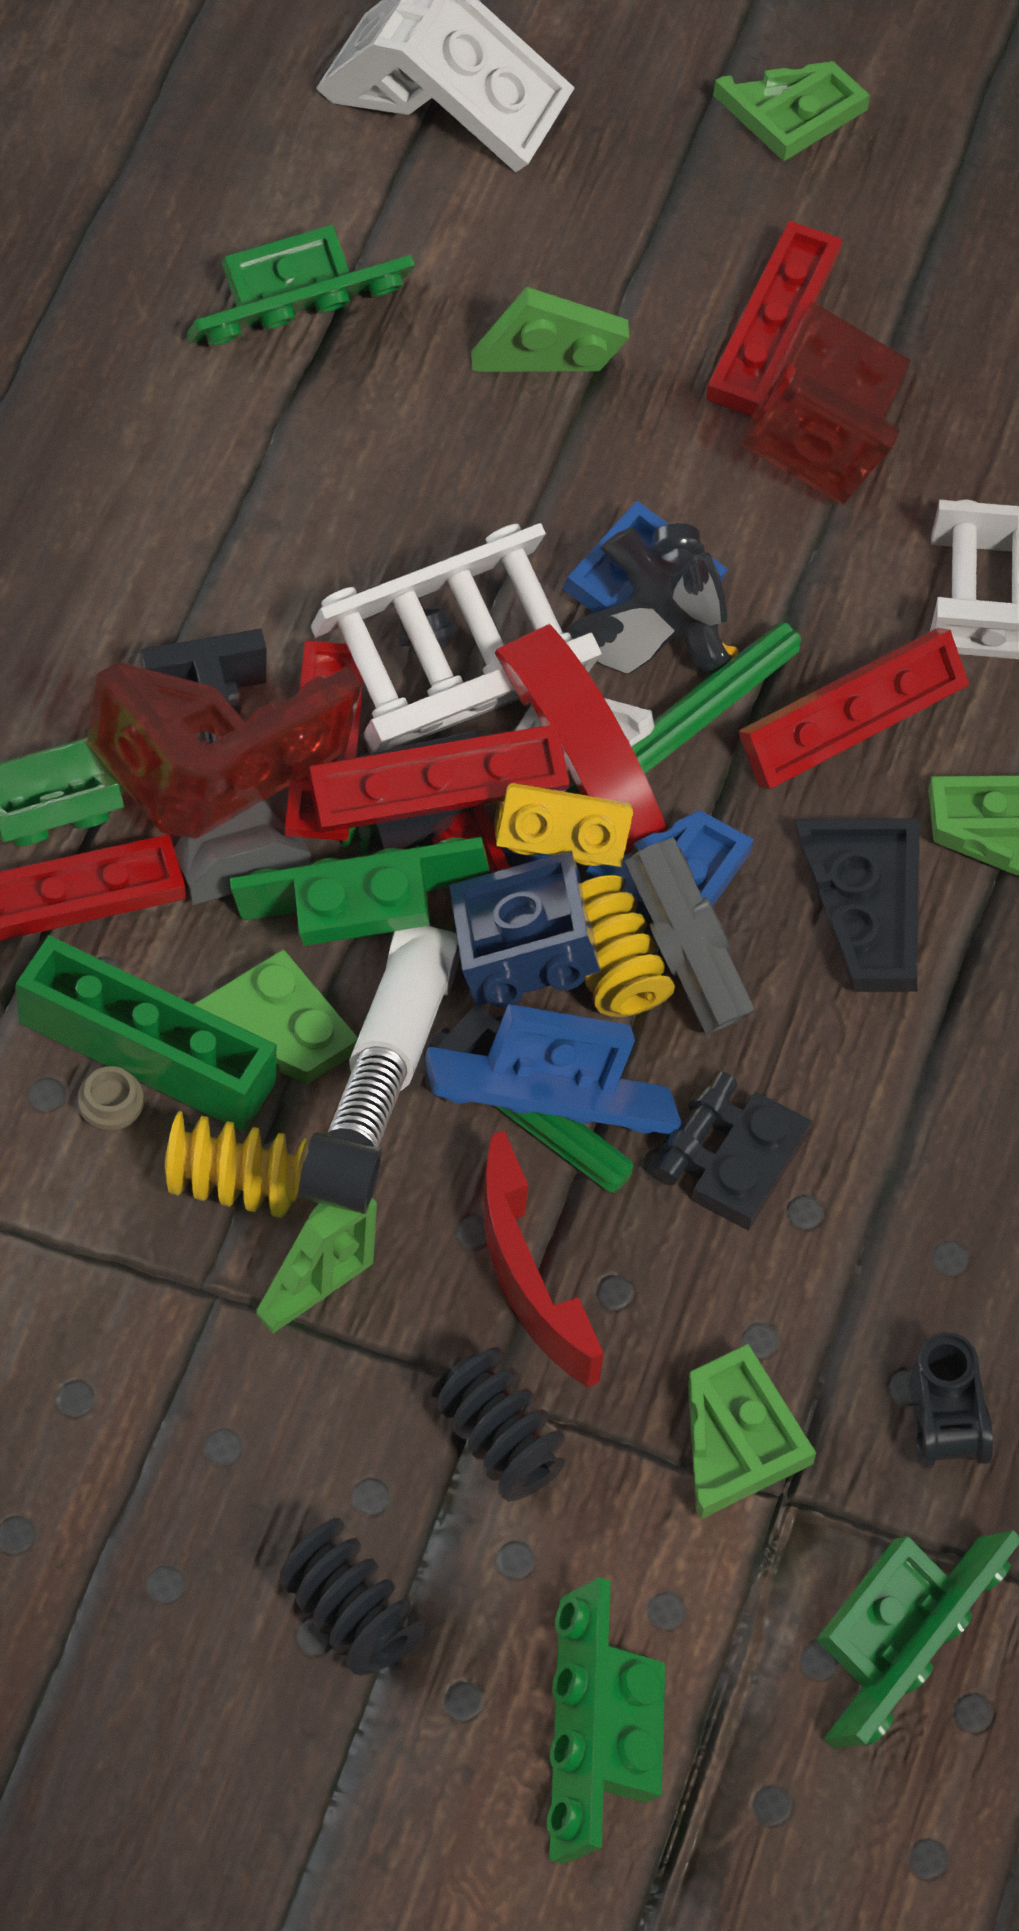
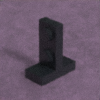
[140,628,267,792]

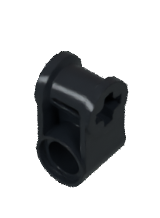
[909,1332,993,1468]

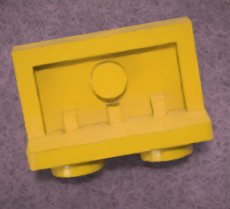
[494,783,633,867]

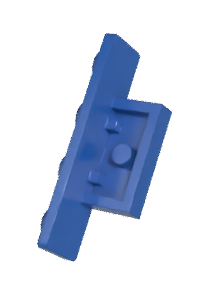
[424,1004,681,1134]

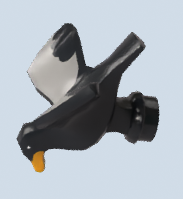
[567,523,739,674]

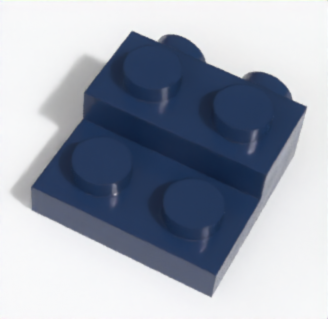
[449,850,601,1008]

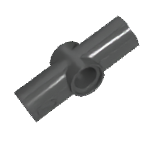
[625,837,756,1035]

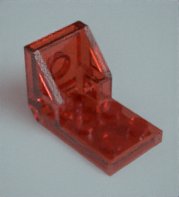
[741,301,911,505]
[87,662,362,839]

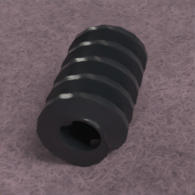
[431,1347,566,1502]
[279,1518,426,1676]

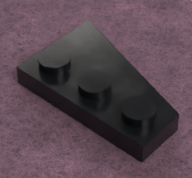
[794,818,920,992]

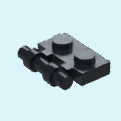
[653,1071,812,1231]

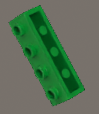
[15,935,277,1133]

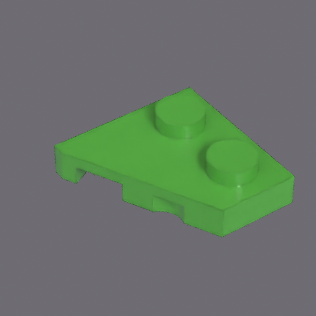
[713,61,870,161]
[471,287,629,372]
[928,776,1019,876]
[193,949,358,1085]
[256,1198,377,1334]
[688,1344,816,1519]

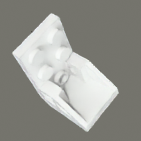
[316,0,575,172]

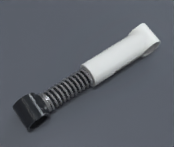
[298,926,460,1214]

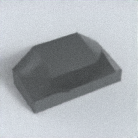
[174,784,312,905]

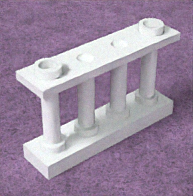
[930,500,1019,659]
[311,523,602,754]

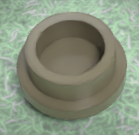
[78,1066,144,1130]

